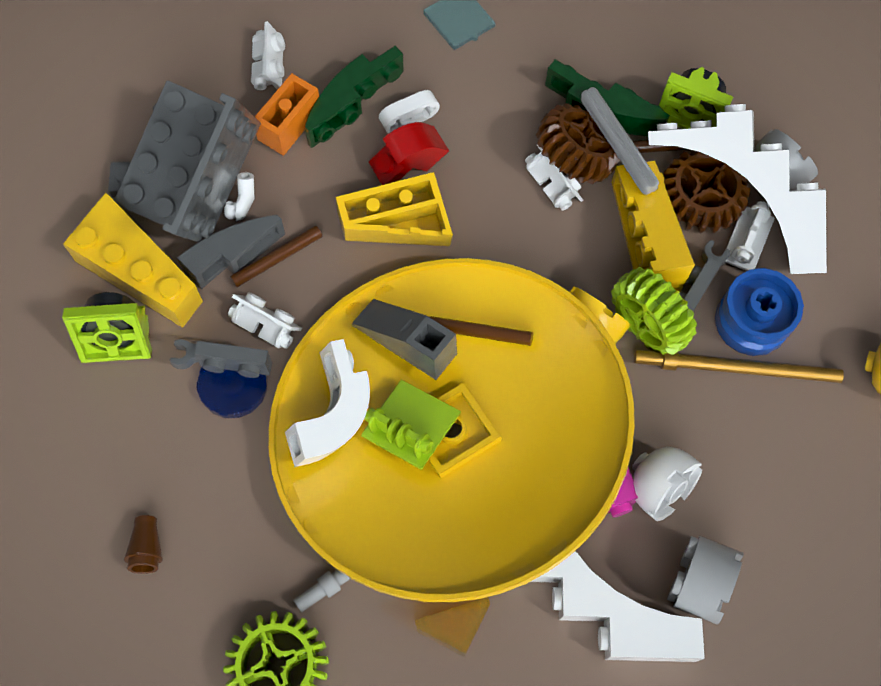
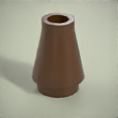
[124,515,163,574]

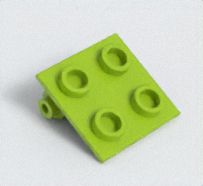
[361,380,461,470]

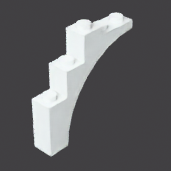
[648,104,827,274]
[530,551,704,662]

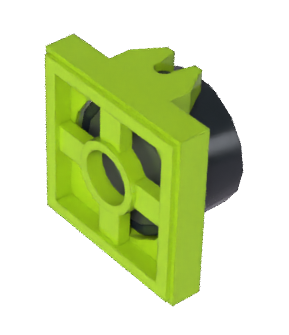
[659,67,733,129]
[62,292,152,363]

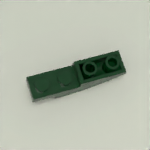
[305,46,404,148]
[545,59,670,136]

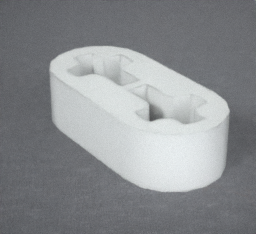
[379,90,440,133]

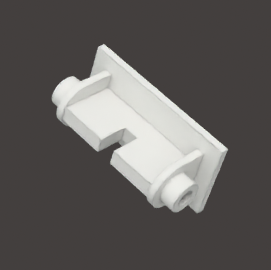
[251,21,285,90]
[525,145,583,211]
[726,201,775,271]
[228,292,302,349]

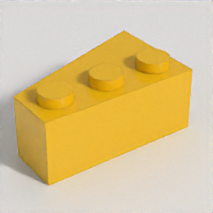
[336,172,453,246]

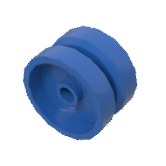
[715,268,804,356]

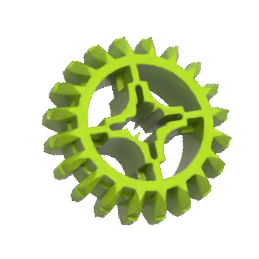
[611,267,697,355]
[223,611,329,686]

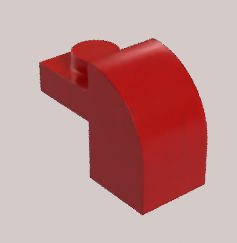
[368,122,449,185]

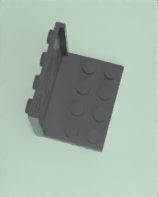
[114,80,261,242]

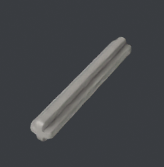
[581,87,659,195]

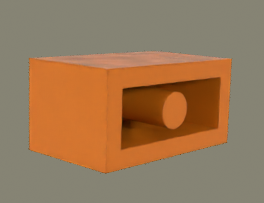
[255,73,319,156]

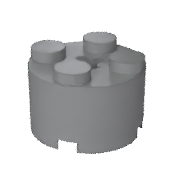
[667,535,744,625]

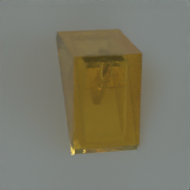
[415,597,490,657]

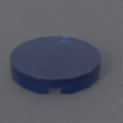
[196,366,268,418]

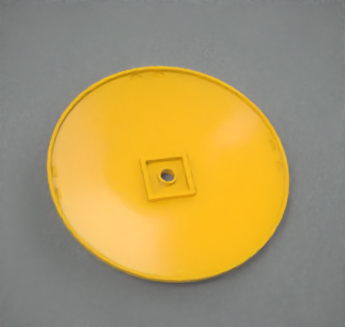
[269,258,635,602]

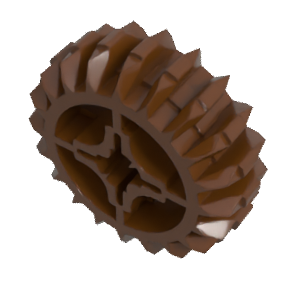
[536,103,620,185]
[663,150,751,234]

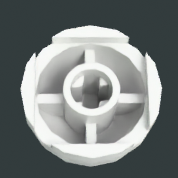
[632,447,702,521]

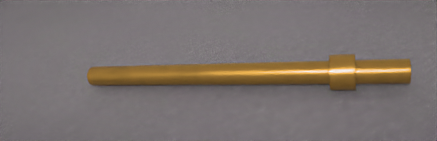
[634,350,844,383]

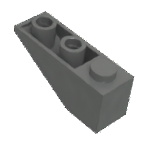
[352,299,457,380]

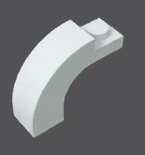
[285,339,370,467]

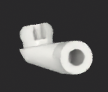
[224,172,255,221]

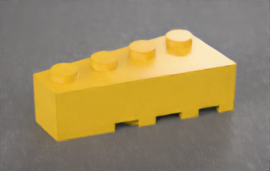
[611,161,695,291]
[63,193,203,328]

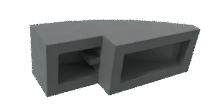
[177,215,285,289]

